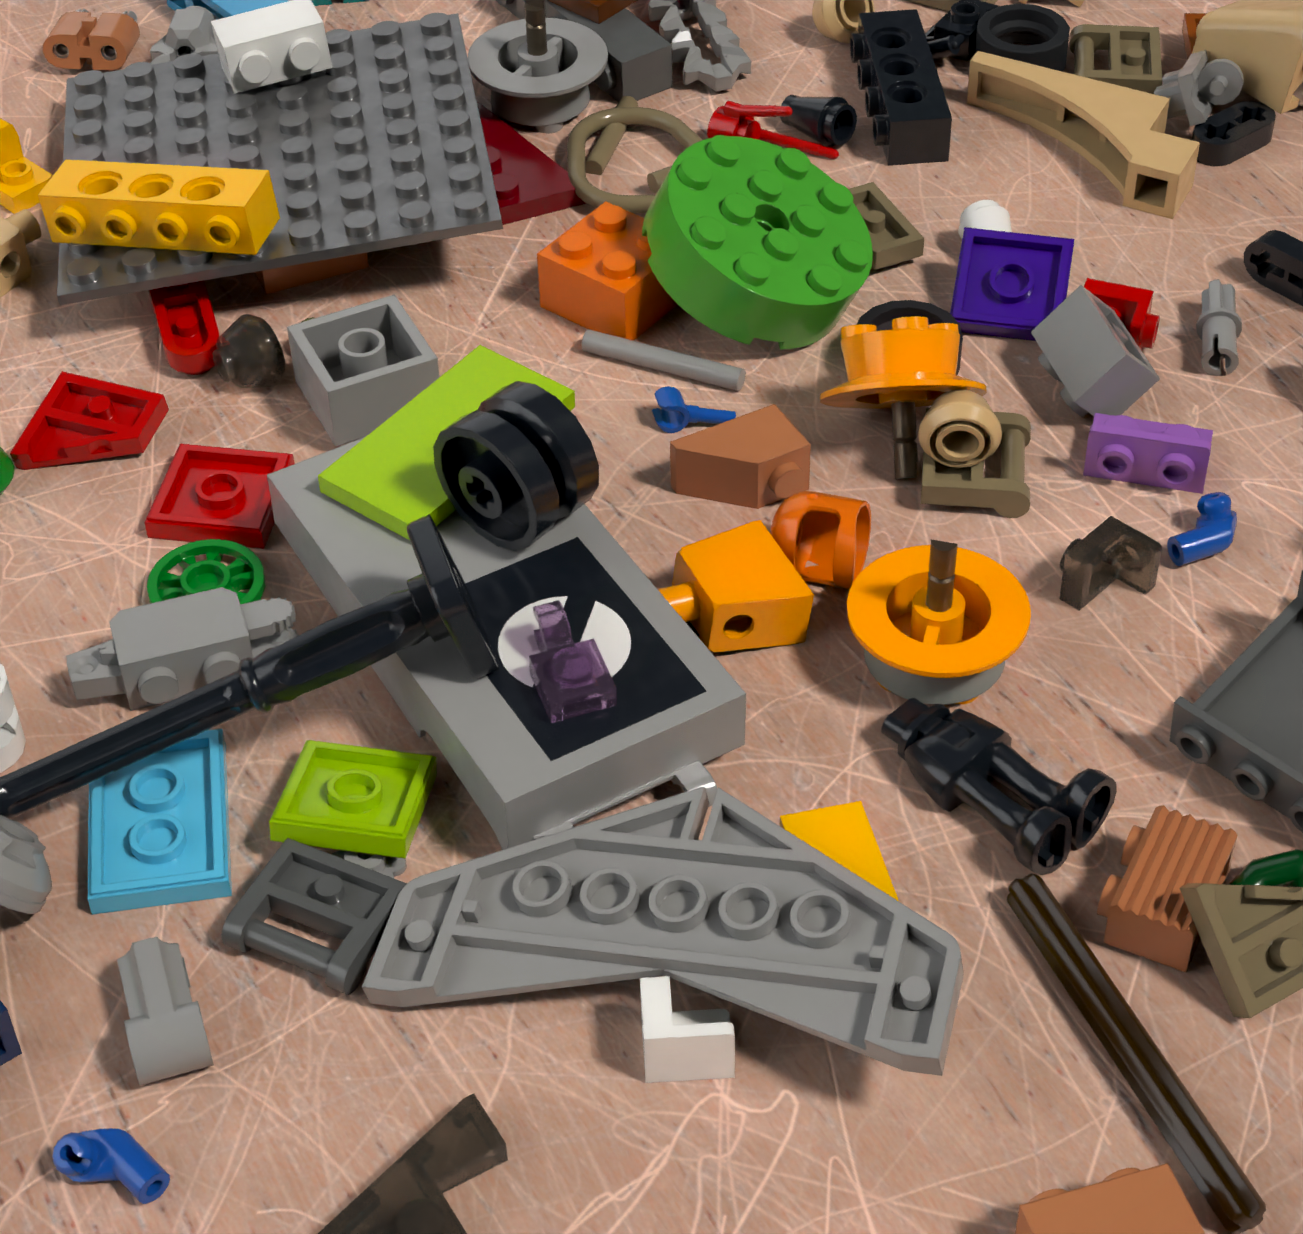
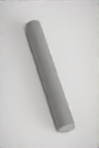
[582,329,746,391]

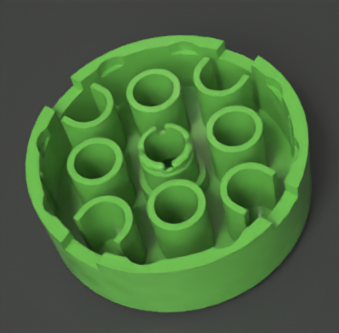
[642,135,873,349]

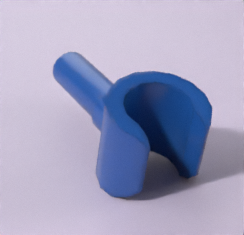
[652,386,736,433]

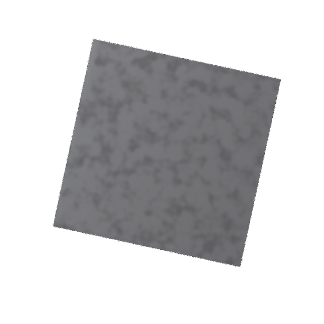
[57,13,503,305]

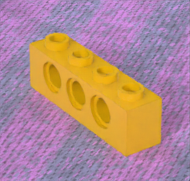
[38,159,280,255]

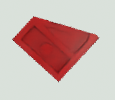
[10,371,169,470]

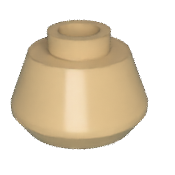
[812,0,875,44]
[918,389,1002,468]

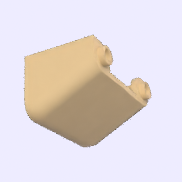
[1192,0,1303,114]

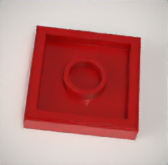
[144,444,295,549]

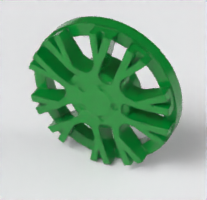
[147,539,266,604]

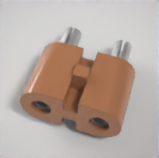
[43,9,140,70]

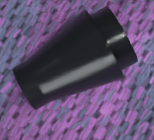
[780,95,857,147]

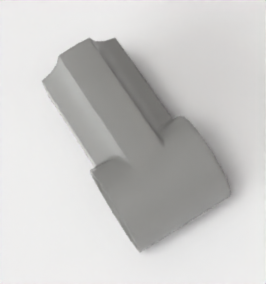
[117,937,214,1086]

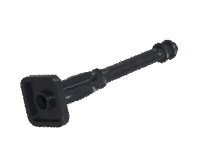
[0,514,500,819]

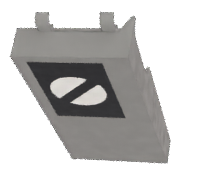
[267,437,746,850]

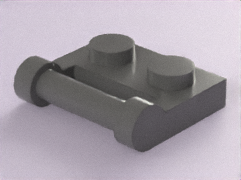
[221,838,407,995]

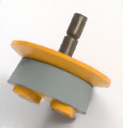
[847,539,1031,704]

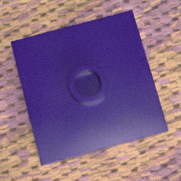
[950,227,1075,341]

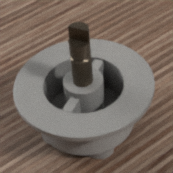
[468,0,608,134]

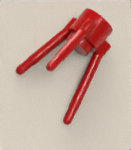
[707,101,839,159]

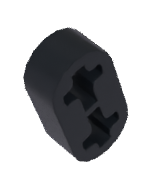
[1192,101,1276,166]
[1244,230,1303,306]

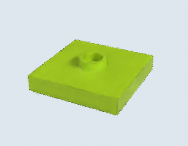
[269,740,437,859]

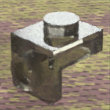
[1059,516,1162,611]

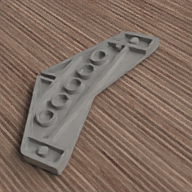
[362,786,964,1076]

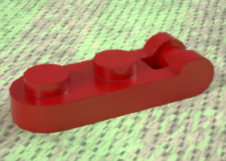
[148,281,222,375]

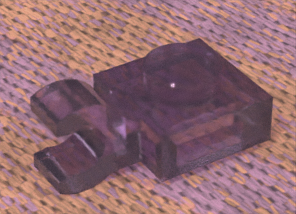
[529,600,617,723]

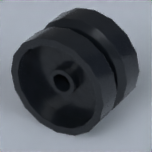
[433,381,599,551]

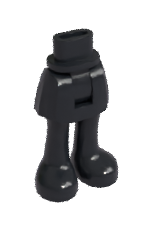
[881,698,1117,875]

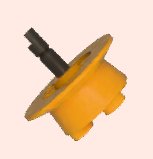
[820,316,987,480]

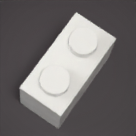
[211,0,333,94]

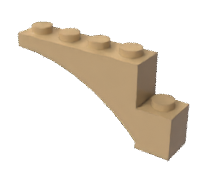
[967,51,1200,219]

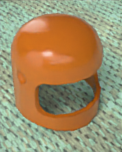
[770,491,871,590]

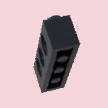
[850,9,952,166]

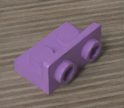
[1083,413,1213,494]

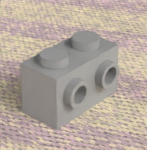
[1031,285,1160,417]

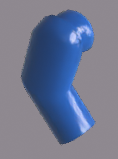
[1167,492,1237,566]
[52,1128,170,1204]

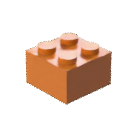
[537,201,678,341]

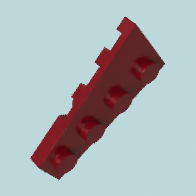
[477,101,587,225]

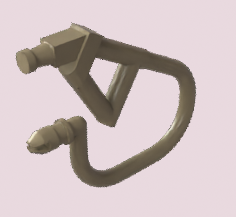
[567,107,702,214]

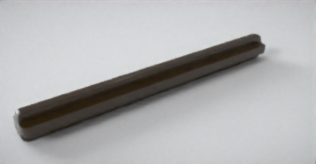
[1007,873,1266,1234]

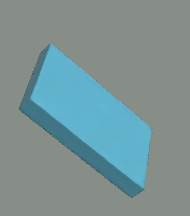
[87,729,232,915]

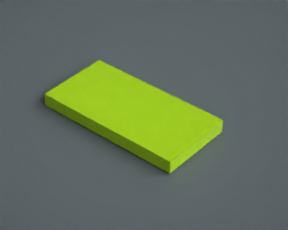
[318,345,575,540]

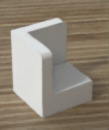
[640,976,735,1083]

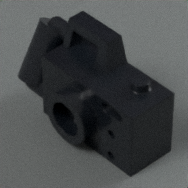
[925,0,999,61]

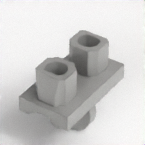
[1154,50,1244,126]

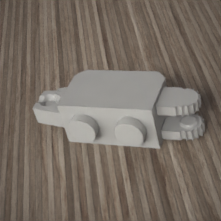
[66,587,299,711]

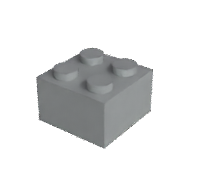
[287,295,440,447]

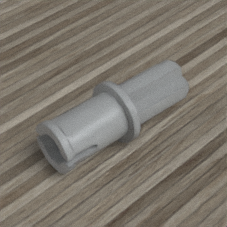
[1196,279,1242,376]

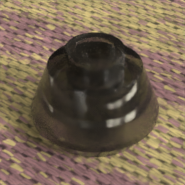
[212,314,285,388]

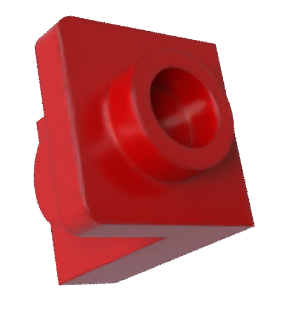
[1084,278,1160,351]

